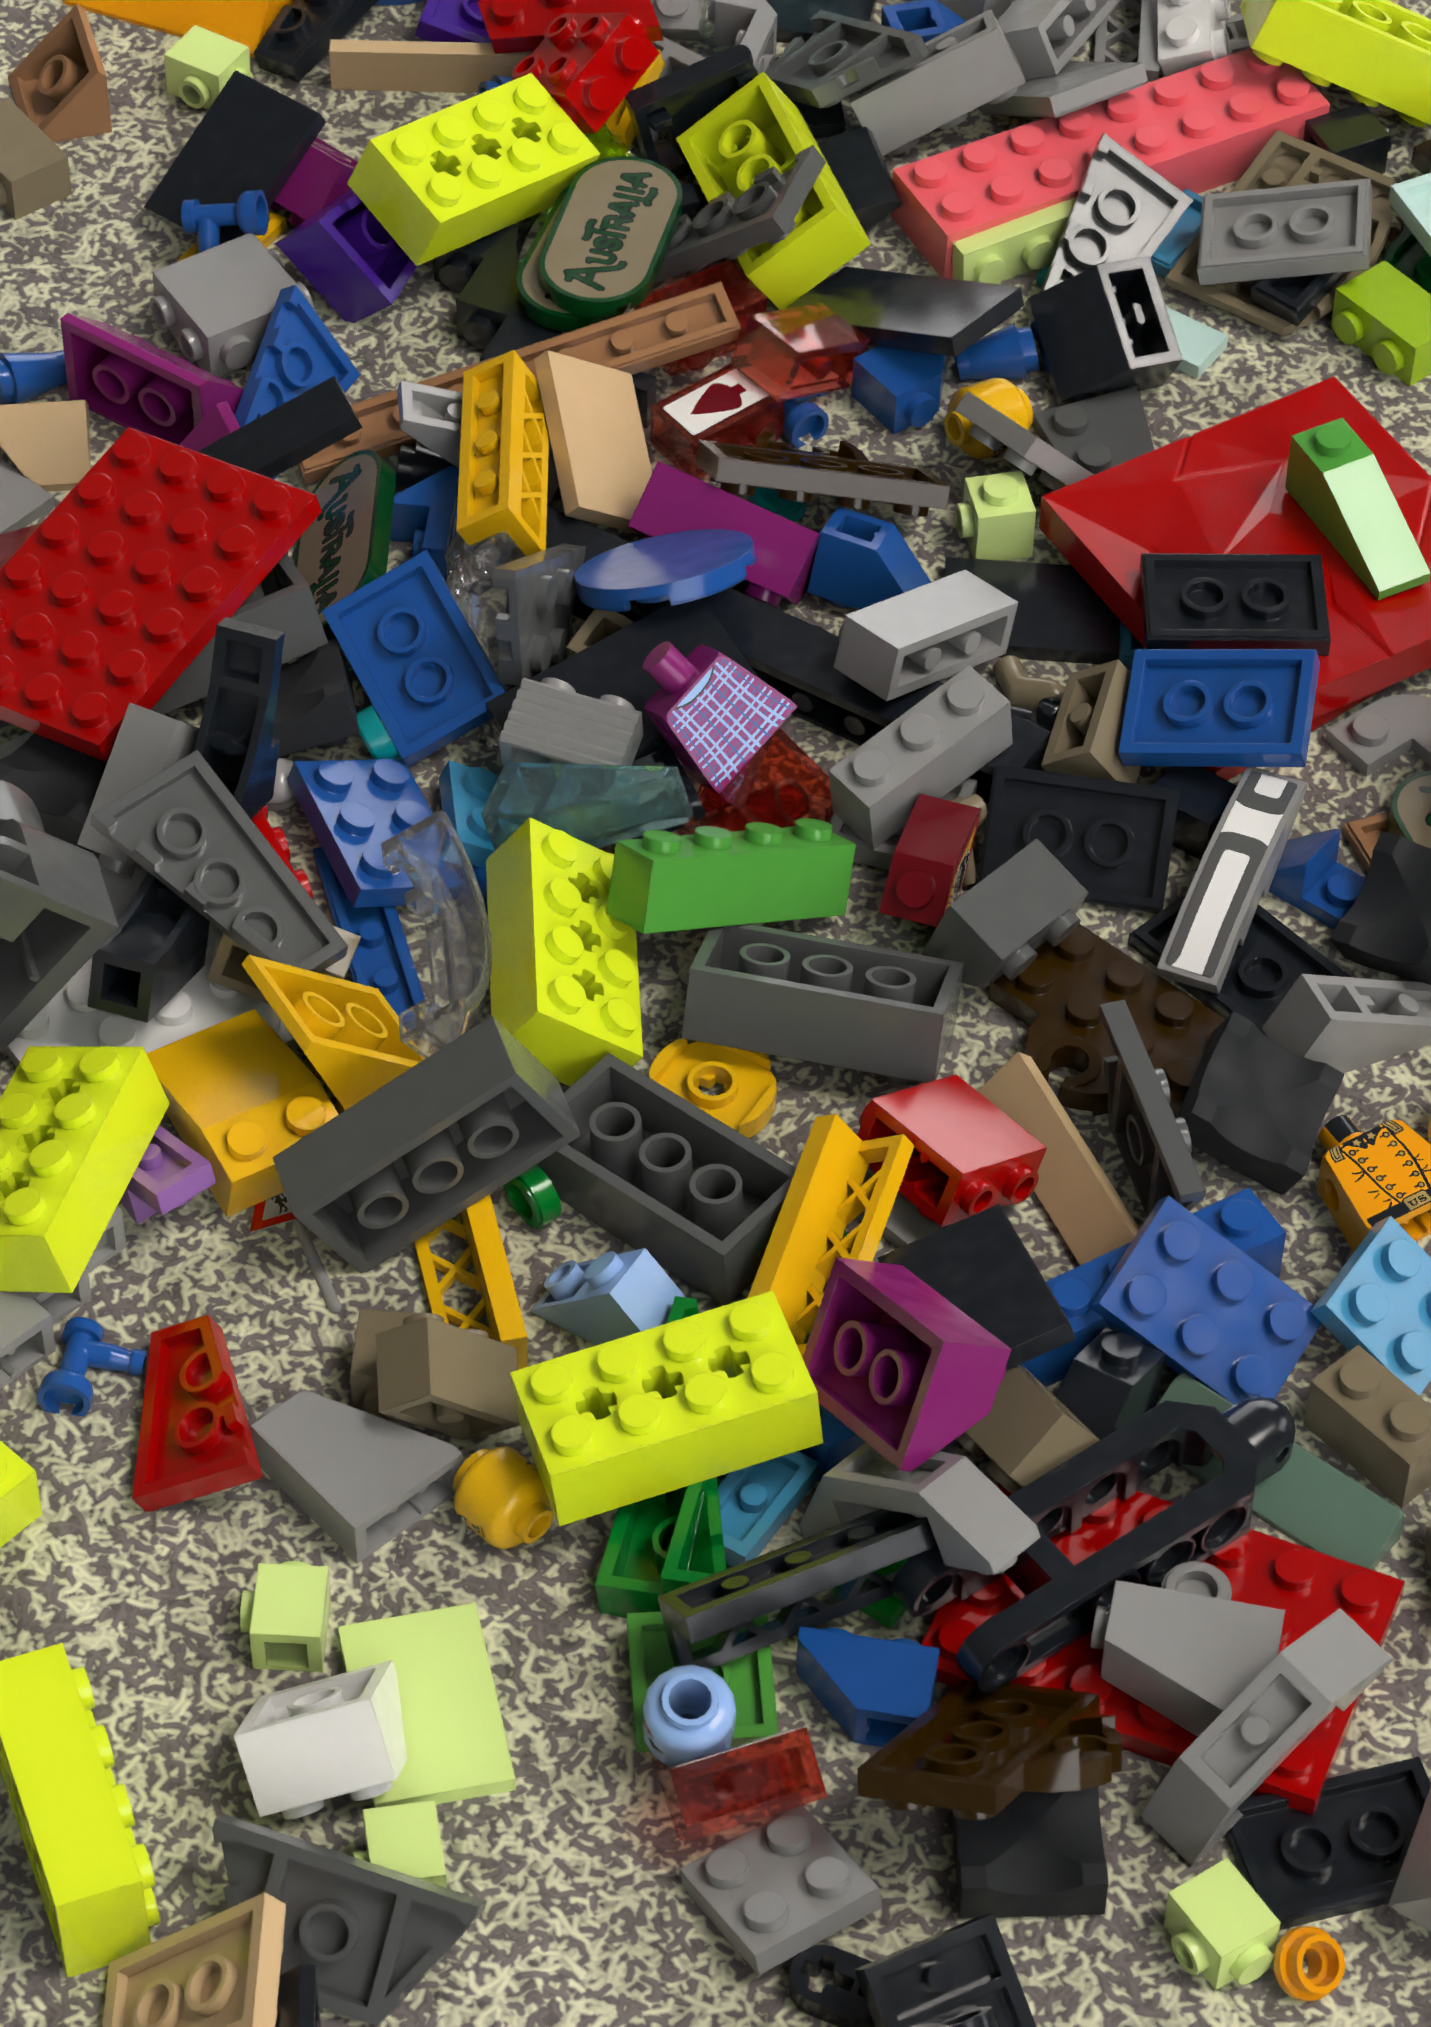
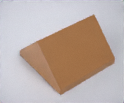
[8,4,112,142]

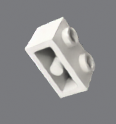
[1157,0,1232,77]

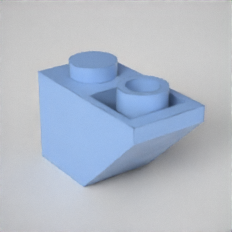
[530,1248,685,1345]

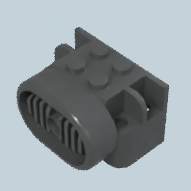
[0,779,119,1054]

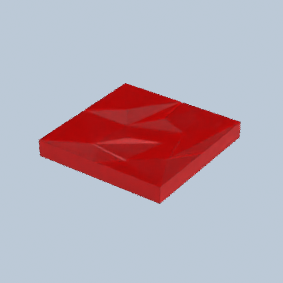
[1039,376,1431,720]

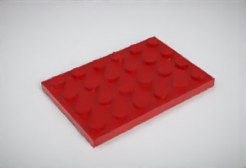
[0,427,322,762]
[921,1483,1405,1816]

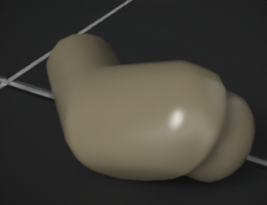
[993,655,1066,710]

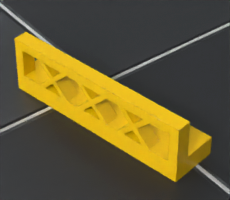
[456,350,549,556]
[748,1113,914,1358]
[413,1194,528,1370]

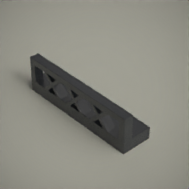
[657,1509,938,1669]

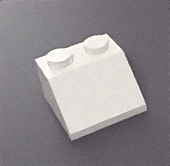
[234,1660,407,1819]

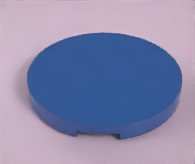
[574,529,757,612]

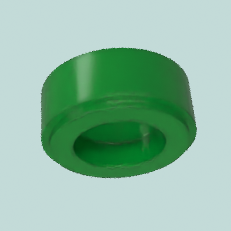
[503,1164,561,1229]

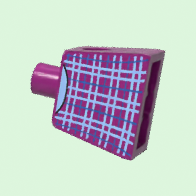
[643,641,798,794]

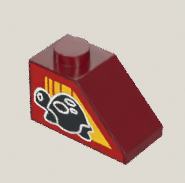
[879,793,981,927]

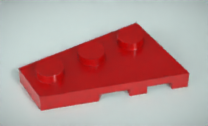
[477,0,664,54]
[132,1315,263,1512]

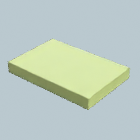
[338,1602,516,1808]

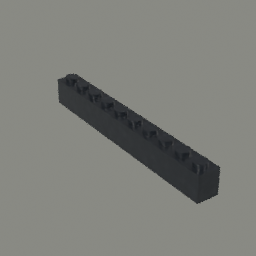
[497,506,1051,804]

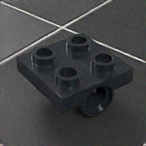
[854,1914,1037,2027]

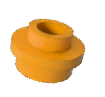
[1273,1926,1345,2001]

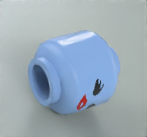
[642,1665,736,1771]

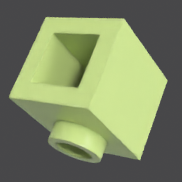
[164,25,253,110]
[955,470,1036,561]
[240,1561,331,1672]
[353,1800,447,1888]
[1163,1858,1281,1991]

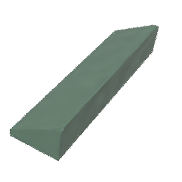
[1157,1372,1405,1570]

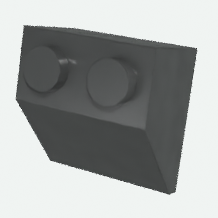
[921,839,1089,989]

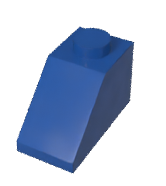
[852,347,948,434]

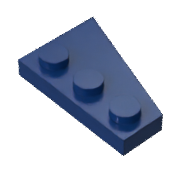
[234,285,361,480]

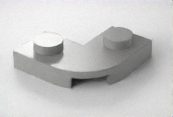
[1325,694,1431,777]

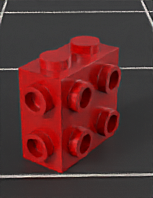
[510,13,660,134]
[857,1074,1047,1227]

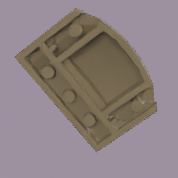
[1165,130,1394,336]

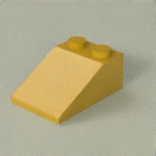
[241,955,428,1114]
[146,1009,339,1217]

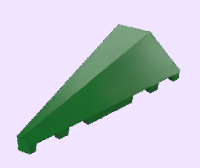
[595,1296,727,1618]

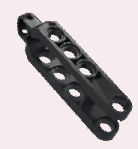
[891,1396,1296,1692]

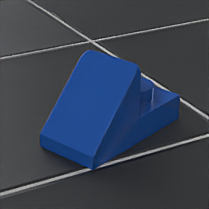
[390,466,459,584]
[1268,829,1366,930]

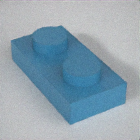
[439,760,512,868]
[718,1451,820,1567]

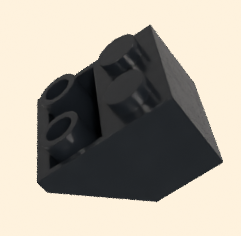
[1025,256,1183,406]

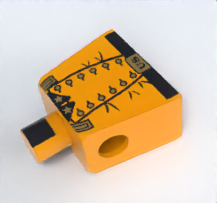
[1317,1115,1431,1252]

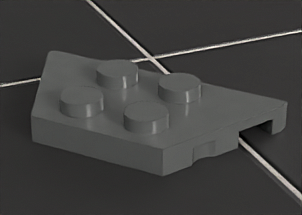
[764,10,930,109]
[492,544,586,686]
[1099,999,1206,1217]
[212,1814,487,2026]

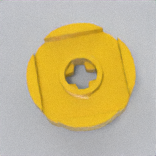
[649,1038,777,1138]

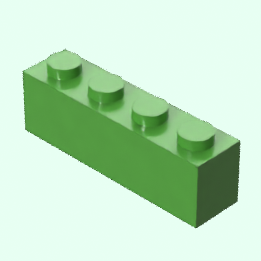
[606,818,856,934]

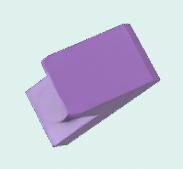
[120,1125,217,1224]

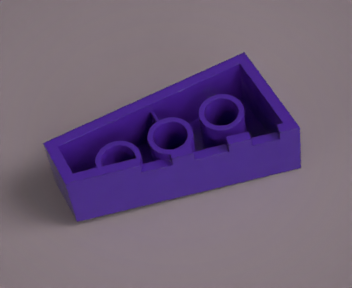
[275,188,418,323]

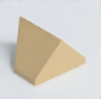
[0,400,91,492]

